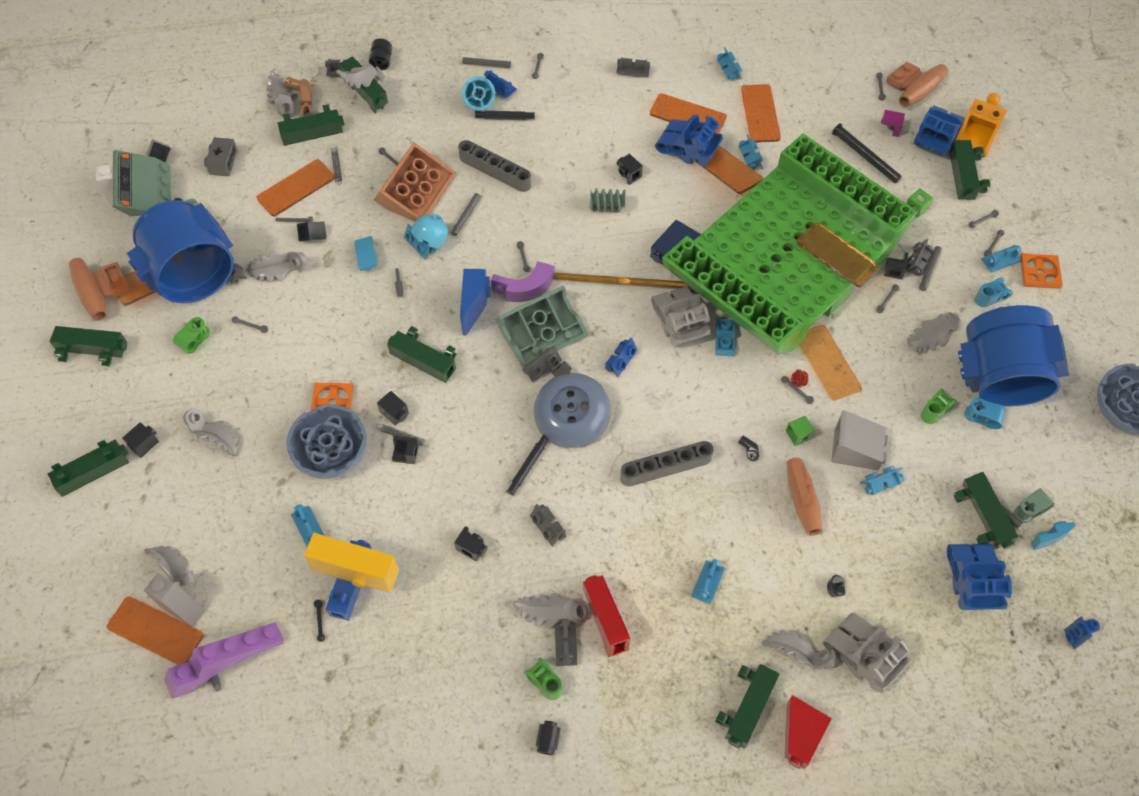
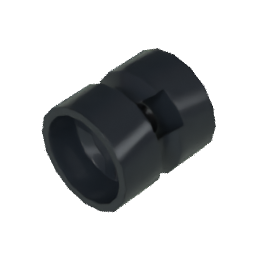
[369,38,393,70]

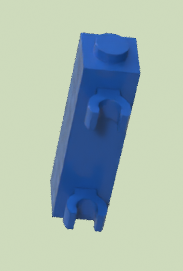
[325,540,372,621]

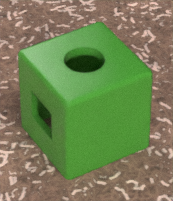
[906,188,933,218]
[786,416,815,446]

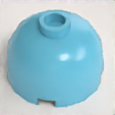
[462,76,495,111]
[411,214,448,248]

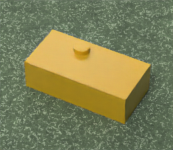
[304,533,399,593]

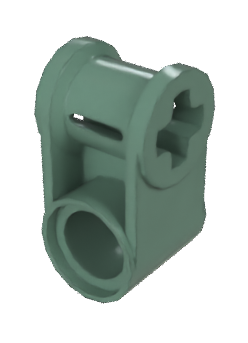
[1013,488,1055,523]

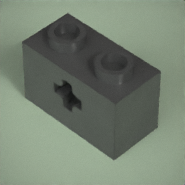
[204,137,238,176]

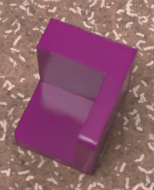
[881,110,905,137]

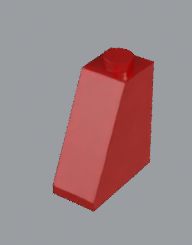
[785,695,832,769]

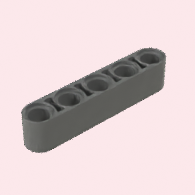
[458,140,531,192]
[620,441,714,486]

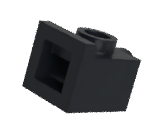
[616,153,643,185]
[454,526,488,561]

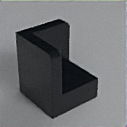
[146,139,171,163]
[297,221,327,242]
[884,252,909,280]
[392,436,419,464]

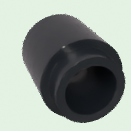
[535,720,561,755]

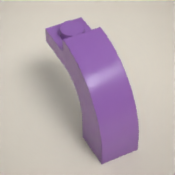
[491,261,555,302]

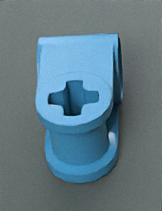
[974,278,1013,307]
[964,398,1006,429]

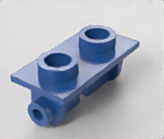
[484,70,517,99]
[605,337,637,377]
[1064,616,1100,649]

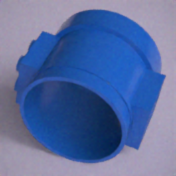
[127,200,234,303]
[958,305,1069,407]

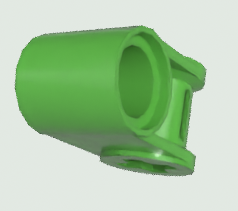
[173,317,210,354]
[921,388,957,424]
[524,657,563,700]

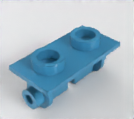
[717,47,742,81]
[739,134,764,170]
[404,224,437,260]
[981,245,1021,272]
[860,465,904,495]
[291,504,325,547]
[691,559,725,605]

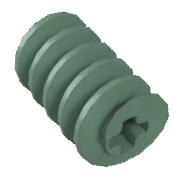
[590,188,626,212]

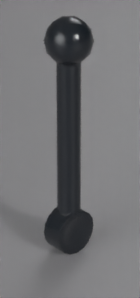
[314,600,325,642]

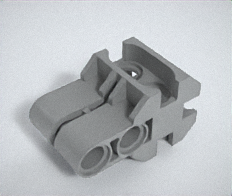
[651,287,710,346]
[823,613,911,693]

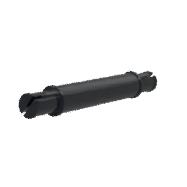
[475,110,535,120]
[506,434,548,496]

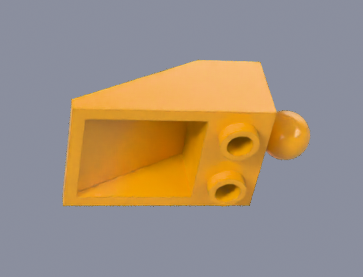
[955,93,1007,157]

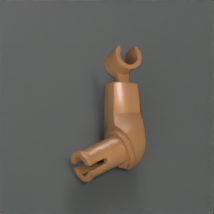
[285,77,313,116]

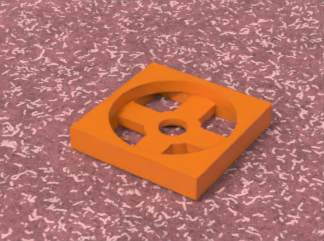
[1020,253,1062,289]
[311,383,354,411]

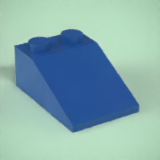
[460,269,491,335]

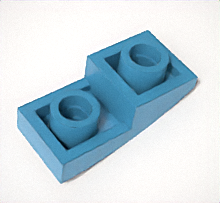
[355,236,378,271]
[715,319,735,356]
[1031,521,1076,550]

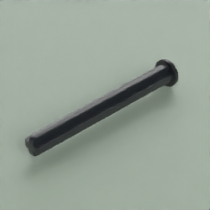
[832,123,902,183]

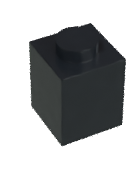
[377,391,409,426]
[122,422,159,458]

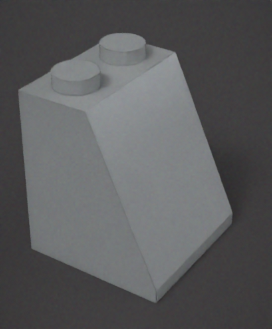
[831,410,888,470]

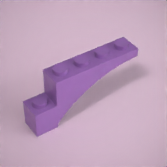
[164,622,284,699]

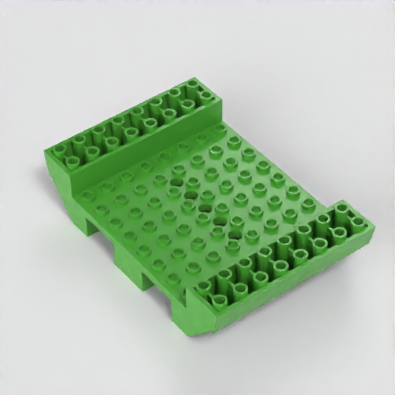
[662,133,918,355]

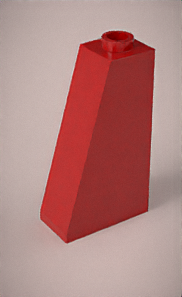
[583,575,631,657]

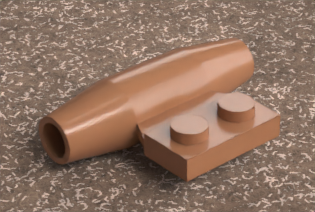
[886,61,948,108]
[69,258,131,321]
[786,457,823,536]

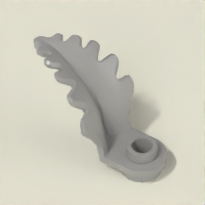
[336,64,385,88]
[266,71,295,116]
[247,250,307,282]
[907,312,961,353]
[183,408,239,456]
[144,546,198,586]
[513,593,587,629]
[761,630,837,670]

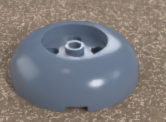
[1097,363,1139,435]
[534,373,611,448]
[286,405,367,479]

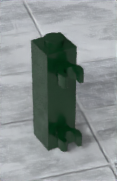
[339,56,388,113]
[277,104,345,146]
[949,140,991,200]
[49,326,127,366]
[387,326,457,383]
[47,439,129,497]
[953,472,1018,549]
[715,664,780,749]

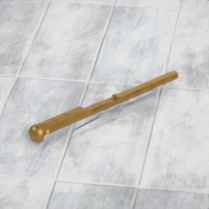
[554,272,695,292]

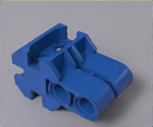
[913,105,965,157]
[655,115,723,166]
[947,543,1012,610]

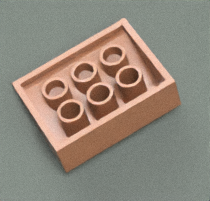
[374,142,456,221]

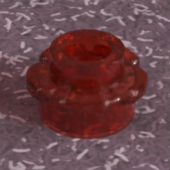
[791,369,808,388]

